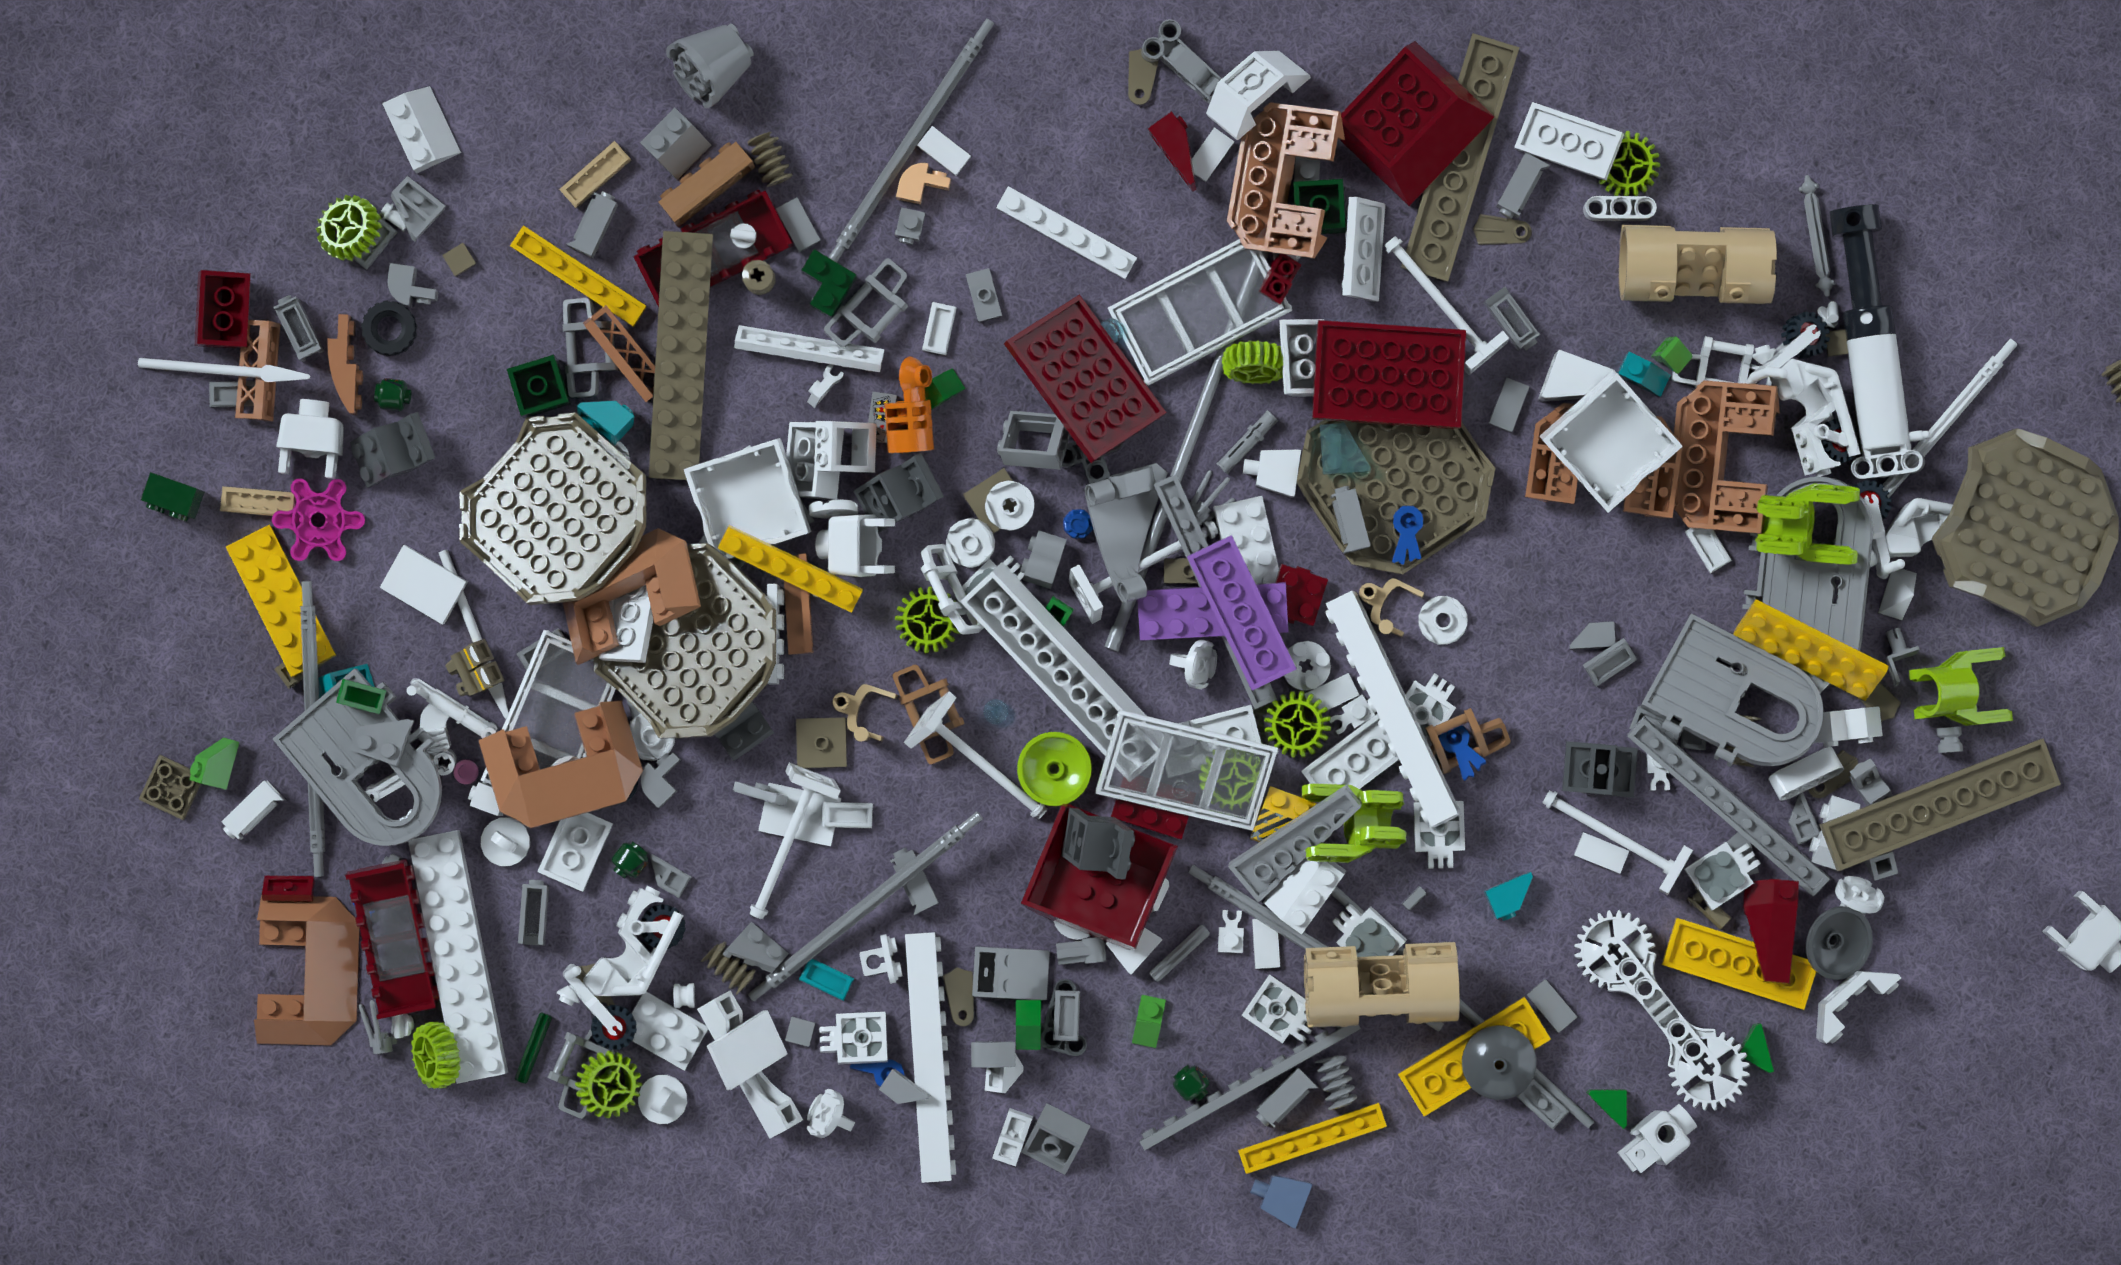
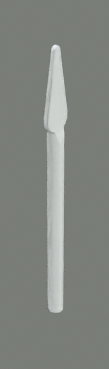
[138,358,310,382]
[439,549,509,719]

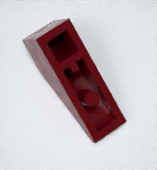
[1148,111,1196,192]

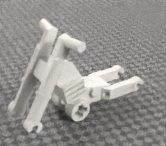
[365,678,498,802]

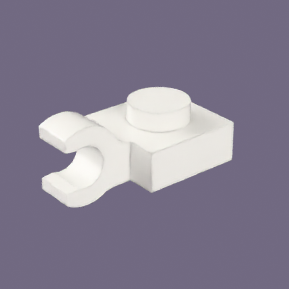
[807,364,844,408]

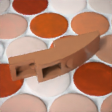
[328,314,363,415]

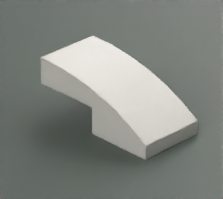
[992,1108,1033,1167]

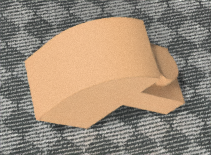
[896,163,951,205]

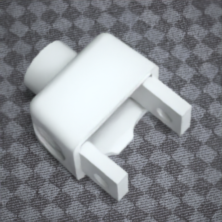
[276,399,344,479]
[815,514,895,577]
[2042,891,2121,973]
[1617,1104,1697,1173]

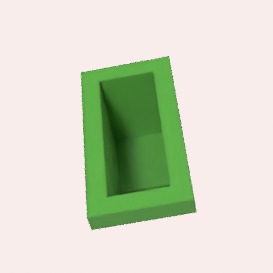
[189,737,239,790]

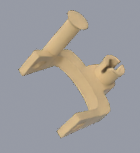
[1359,578,1424,638]
[832,684,898,742]

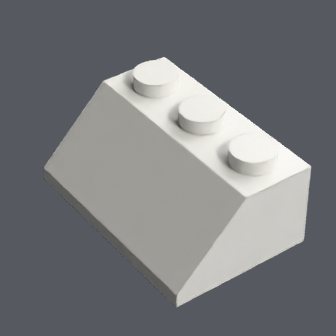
[382,86,461,173]
[1279,319,1324,397]
[786,422,844,500]
[1263,858,1346,934]

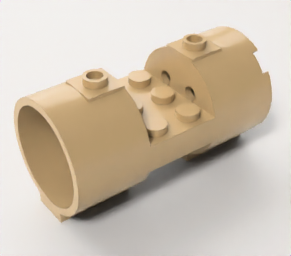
[1619,225,1777,304]
[1304,942,1460,1027]

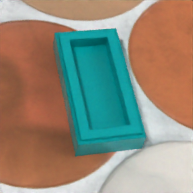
[799,958,854,1001]

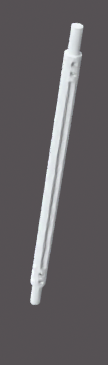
[1833,339,2017,545]

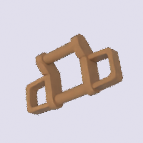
[893,665,965,764]
[1425,708,1511,774]

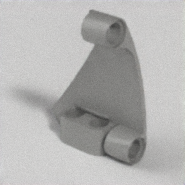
[1085,463,1168,603]

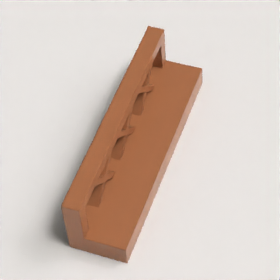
[583,305,655,402]
[235,320,281,421]
[784,554,813,655]

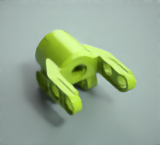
[1755,483,1860,565]
[1909,647,2013,726]
[1302,784,1406,863]

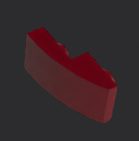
[1259,253,1301,305]

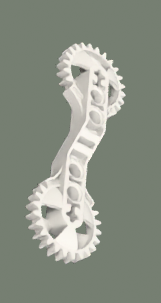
[1575,910,1750,1111]

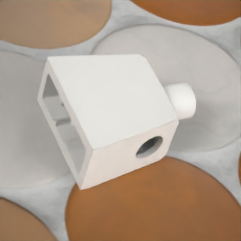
[1243,450,1301,498]
[1106,928,1162,974]

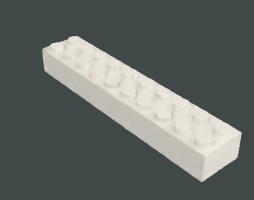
[960,562,1163,782]
[408,830,508,1084]

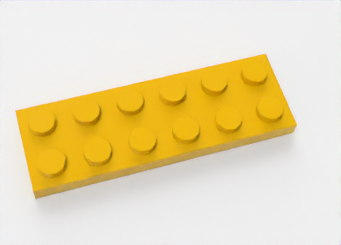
[226,524,336,678]
[1733,599,1889,701]
[1661,918,1816,1010]
[1398,996,1551,1116]

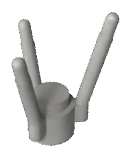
[1190,470,1235,526]
[359,1000,397,1054]

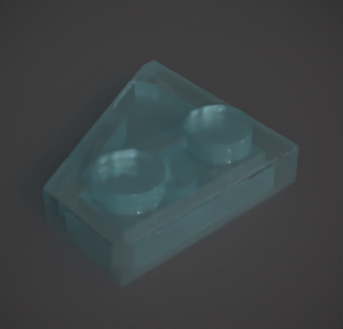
[1319,423,1371,475]

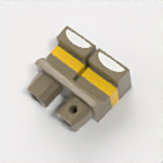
[445,639,505,696]

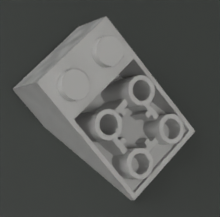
[972,946,1050,1000]

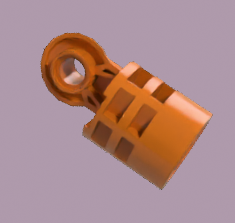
[884,356,934,453]

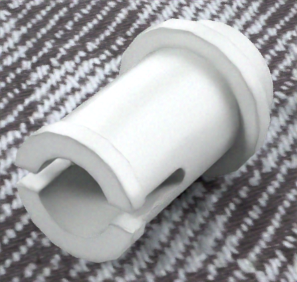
[379,202,406,232]

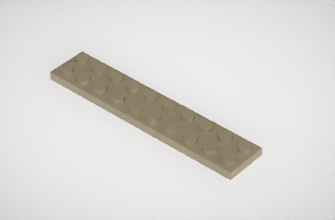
[1401,33,1520,283]
[649,231,713,480]
[1819,738,2061,871]

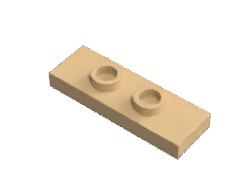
[559,141,631,209]
[220,486,296,516]

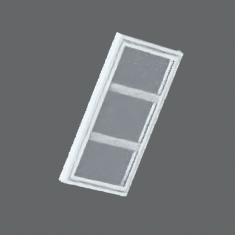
[1108,239,1292,386]
[480,630,616,785]
[1096,710,1278,831]

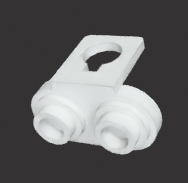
[860,934,903,984]

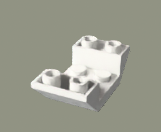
[1206,51,1311,140]
[1816,971,1901,1044]

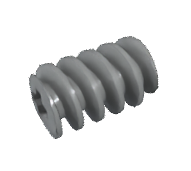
[1315,1056,1357,1110]

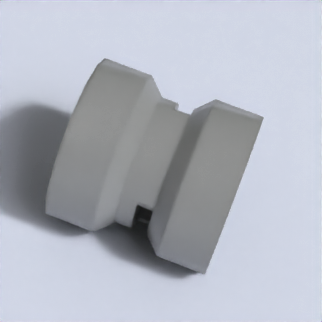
[1937,727,1963,753]

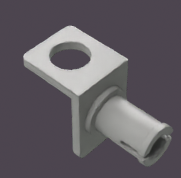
[1885,628,1920,687]

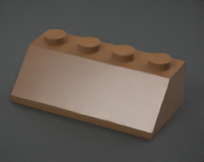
[659,142,755,227]

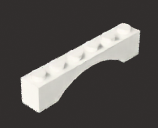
[697,990,803,1138]

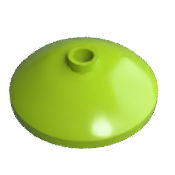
[1017,732,1091,806]

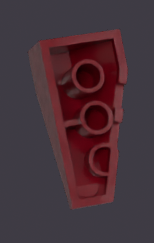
[1743,879,1799,984]

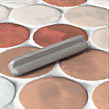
[1150,925,1210,982]

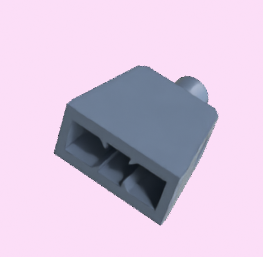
[1250,1175,1312,1229]

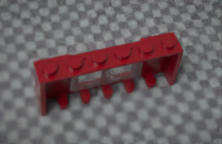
[633,190,793,307]
[345,859,440,1019]

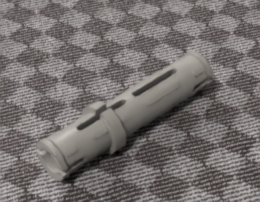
[1216,410,1278,474]

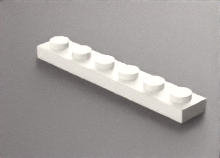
[996,186,1137,279]
[734,325,884,372]

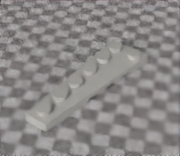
[1228,785,1362,902]

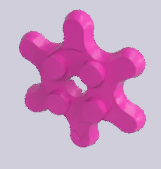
[272,479,365,561]

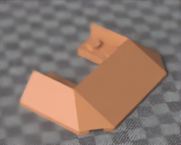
[1227,102,1345,258]
[1674,380,1780,534]
[1525,403,1683,518]
[563,528,701,665]
[478,701,643,829]
[254,895,360,1045]

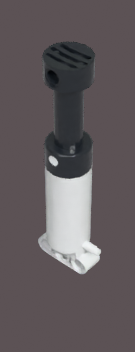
[1830,204,1930,480]

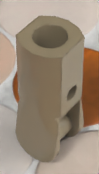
[1687,889,1731,930]

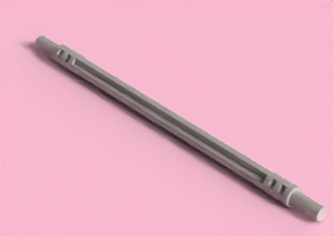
[828,18,994,262]
[300,581,325,877]
[748,811,983,1001]
[1188,865,1444,1032]

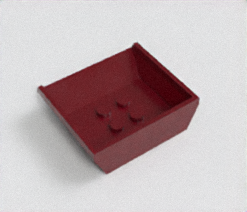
[1340,41,1495,206]
[1021,804,1178,950]

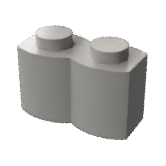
[1020,531,1067,589]

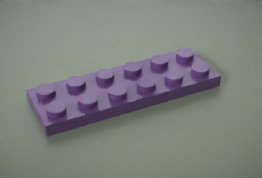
[1187,535,1297,690]
[1138,582,1288,640]

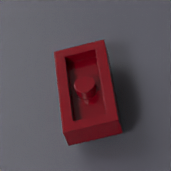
[262,876,315,901]

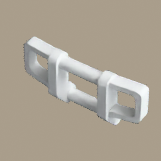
[1672,336,1772,388]
[921,544,984,634]

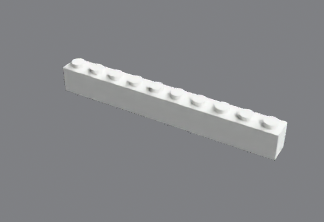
[1325,591,1462,827]
[905,932,956,1183]

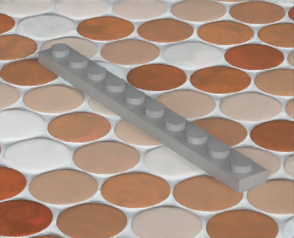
[1154,474,1277,709]
[1627,716,1830,897]
[1139,1025,1361,1151]

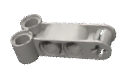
[1141,19,1222,104]

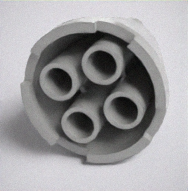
[666,24,754,108]

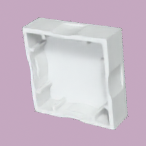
[1539,370,1683,513]
[684,438,811,559]

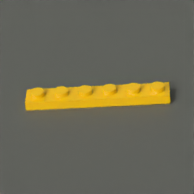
[510,226,647,327]
[718,525,863,613]
[1238,1103,1387,1174]

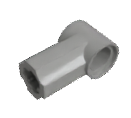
[1056,937,1107,965]

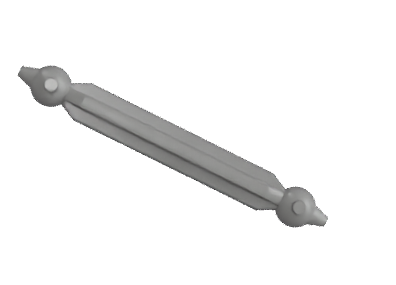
[1799,175,1836,297]

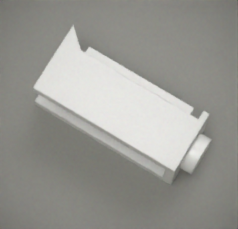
[221,780,286,839]

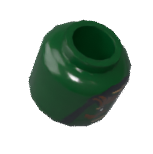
[374,378,412,412]
[612,841,649,879]
[1173,1065,1210,1102]

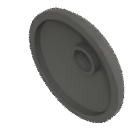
[1806,906,1873,980]
[1462,1025,1537,1100]

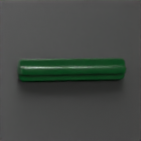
[515,1012,552,1084]

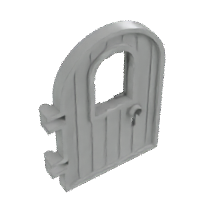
[1742,477,1873,651]
[1641,614,1823,767]
[273,668,442,846]

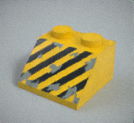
[1250,786,1317,842]

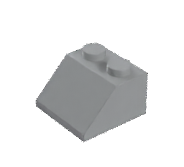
[640,107,712,180]
[1021,1103,1090,1175]

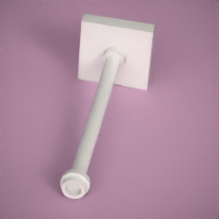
[1384,236,1509,375]
[1069,520,1219,624]
[904,692,1048,819]
[750,762,841,919]
[1543,790,1693,895]

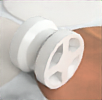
[673,983,695,1008]

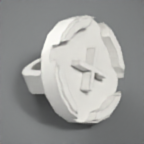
[1169,640,1217,690]
[481,818,530,866]
[1835,876,1884,916]
[638,1075,687,1124]
[807,1089,855,1138]

